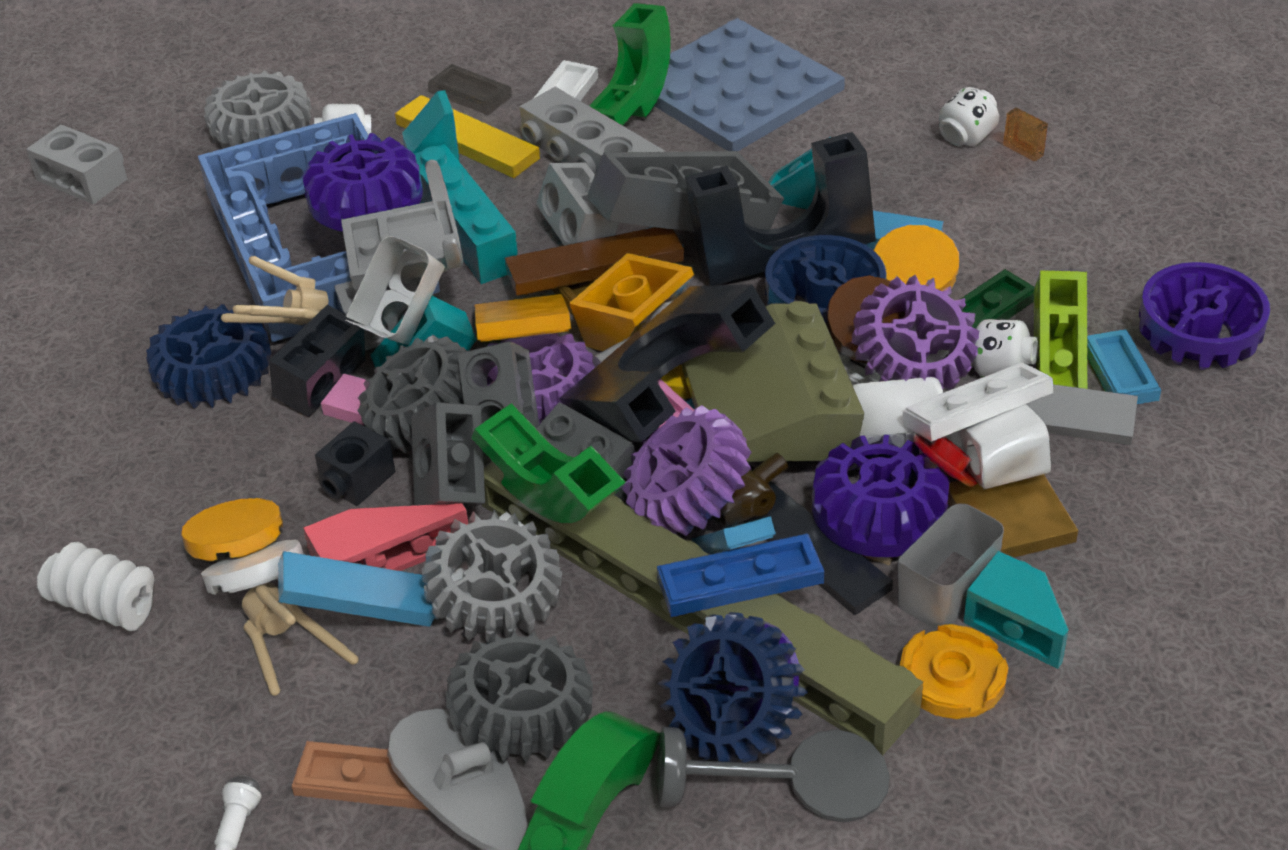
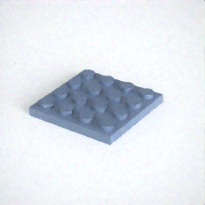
[654,18,845,151]

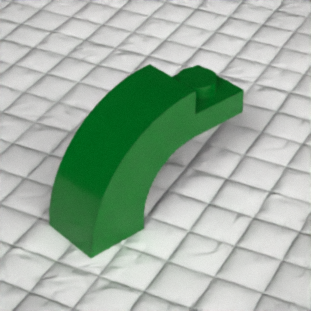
[589,3,671,125]
[471,403,626,523]
[518,711,660,850]

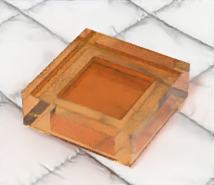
[1003,107,1048,162]

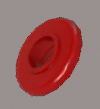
[913,434,977,487]

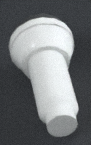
[214,775,262,850]

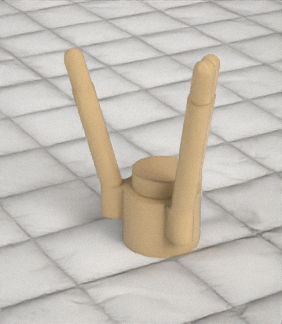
[221,256,329,325]
[242,582,358,696]

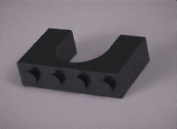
[685,132,876,286]
[559,284,776,442]

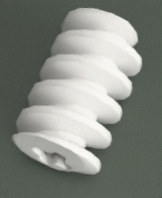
[37,542,154,631]

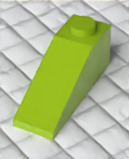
[1034,270,1088,389]

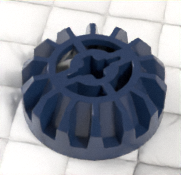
[765,235,887,339]

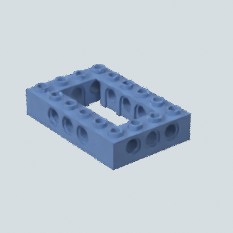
[198,113,440,342]

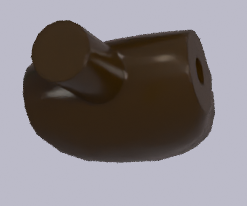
[711,453,788,529]

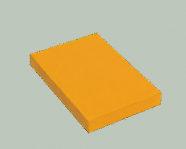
[475,294,571,342]

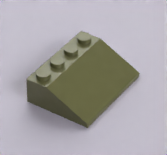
[681,301,865,461]

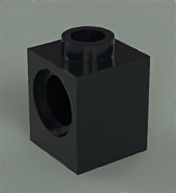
[315,421,396,506]

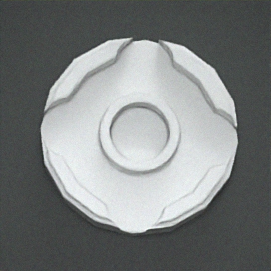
[201,540,303,595]

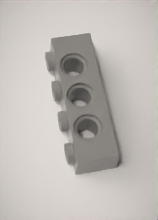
[520,86,665,174]

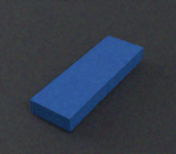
[657,534,824,617]

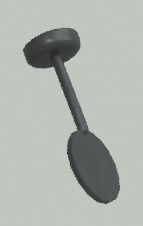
[657,727,890,823]

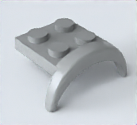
[341,160,463,290]

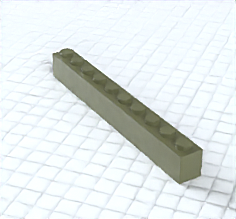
[482,462,923,756]

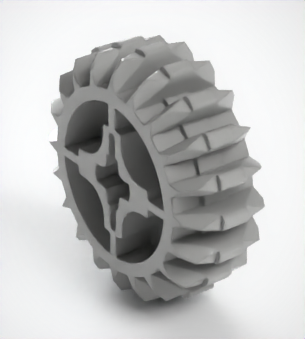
[204,70,312,149]
[422,509,562,642]

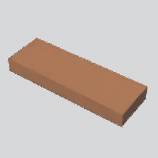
[291,741,429,810]

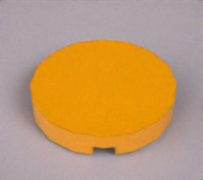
[874,225,959,291]
[181,498,283,561]
[900,624,1008,719]

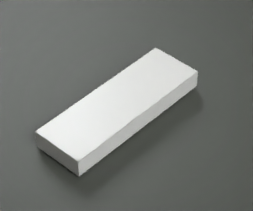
[902,363,1054,441]

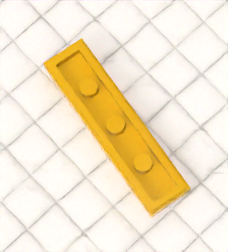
[395,95,540,178]

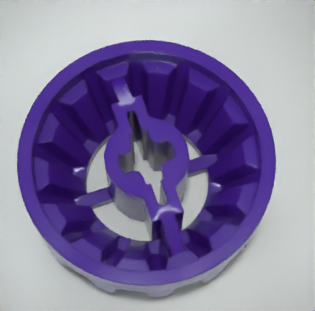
[303,133,423,231]
[1138,262,1270,370]
[812,434,949,557]

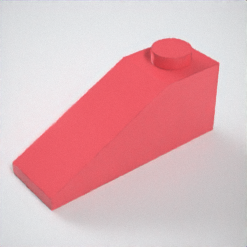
[303,503,468,571]

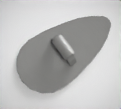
[387,709,527,850]

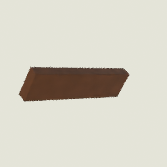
[505,227,684,296]

